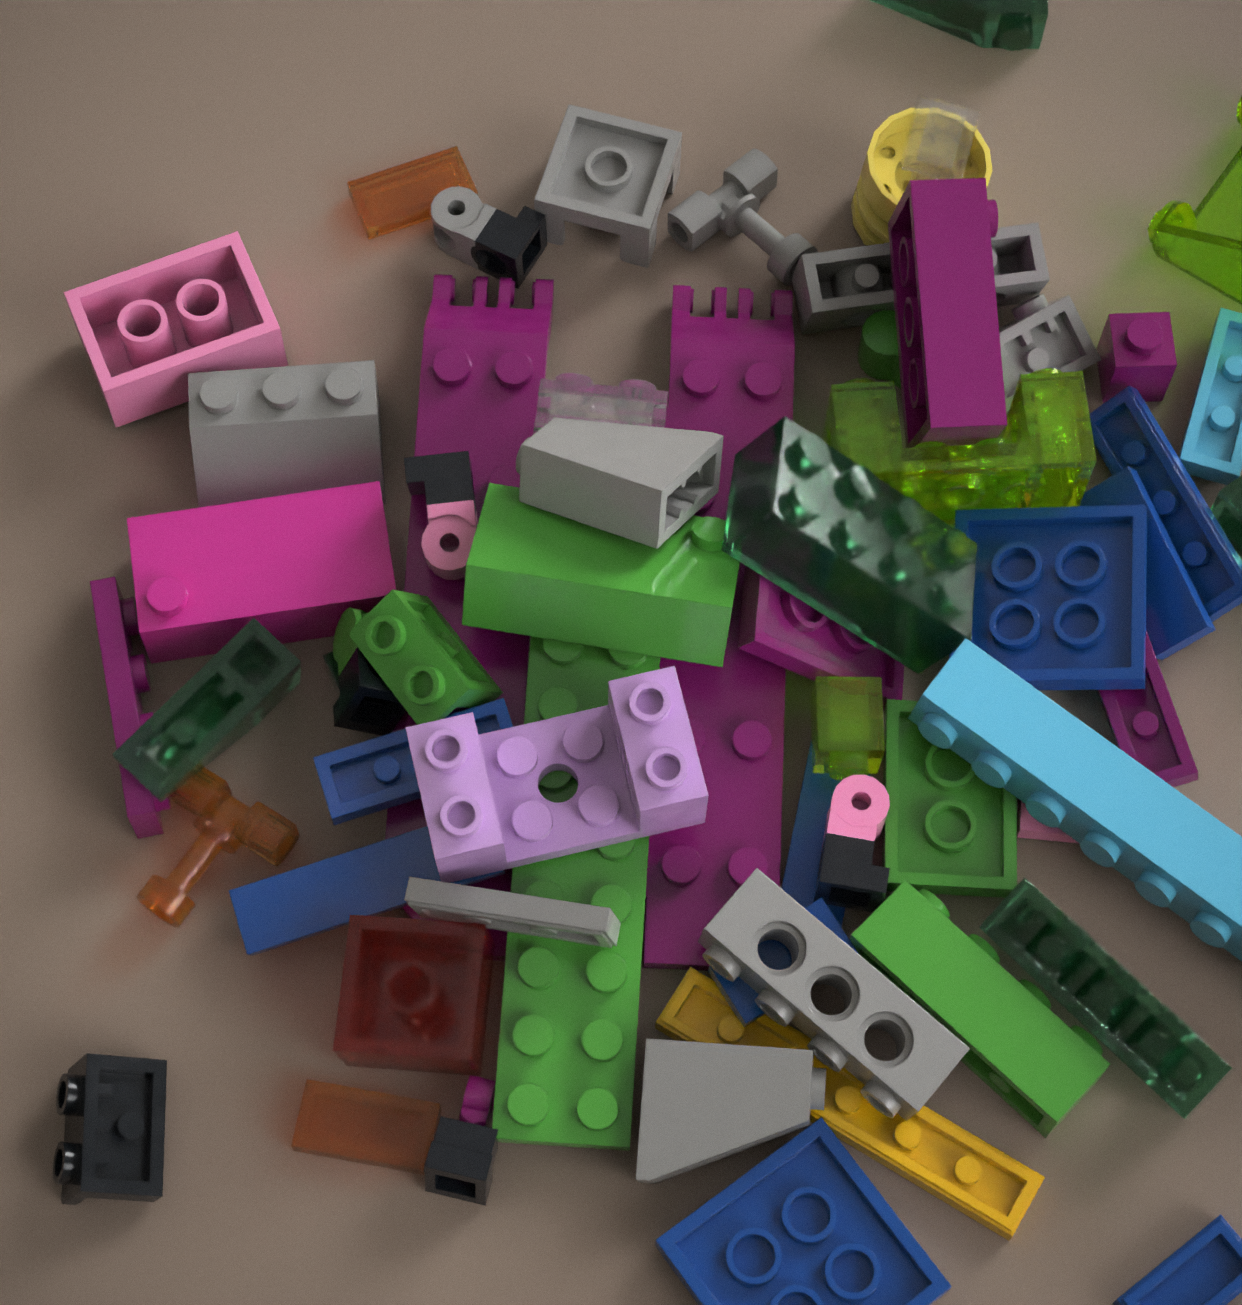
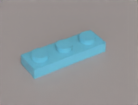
[1178,307,1242,487]

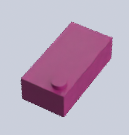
[127,481,396,664]

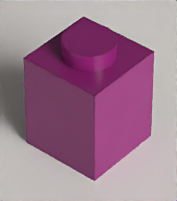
[1096,312,1177,403]

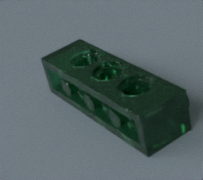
[979,877,1236,1119]

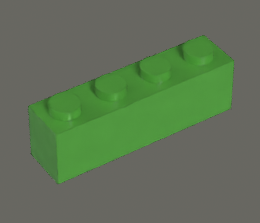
[849,880,1110,1138]

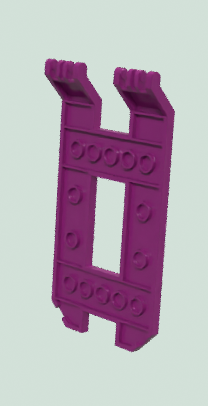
[385,274,795,971]

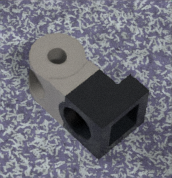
[431,186,548,289]

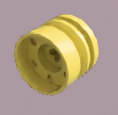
[851,107,993,246]

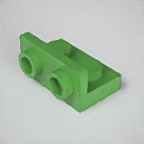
[350,589,503,725]

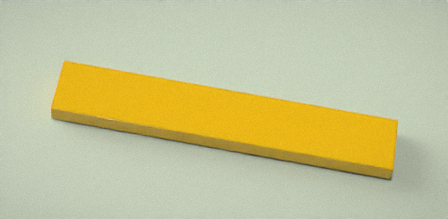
[655,967,1045,1241]

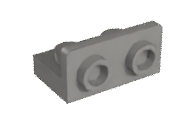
[999,293,1101,412]

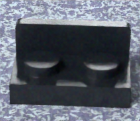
[53,1053,167,1205]

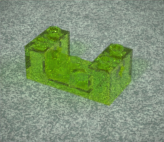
[821,368,1097,531]

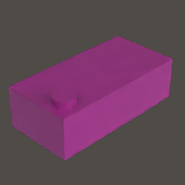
[888,178,1007,460]

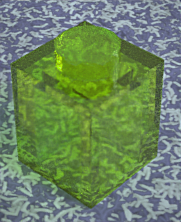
[810,676,885,781]

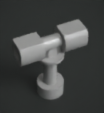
[668,148,818,286]

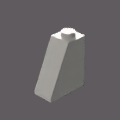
[516,418,724,549]
[636,1038,826,1184]

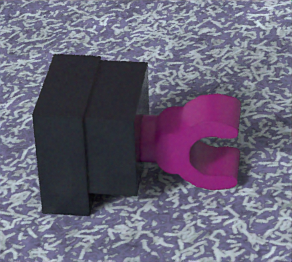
[424,1075,498,1206]

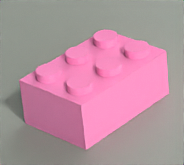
[64,231,288,428]

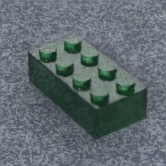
[722,416,977,674]

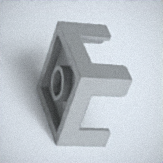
[534,104,682,268]

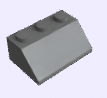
[188,360,386,507]

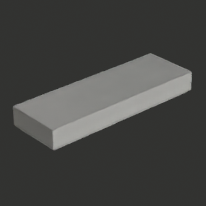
[404,876,621,948]

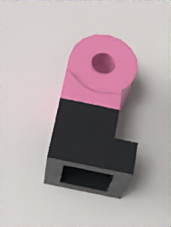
[404,451,478,580]
[813,774,890,912]

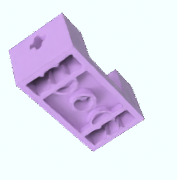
[405,666,709,883]

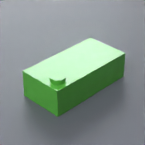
[462,483,746,667]

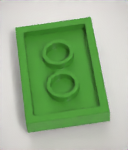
[882,699,1017,898]

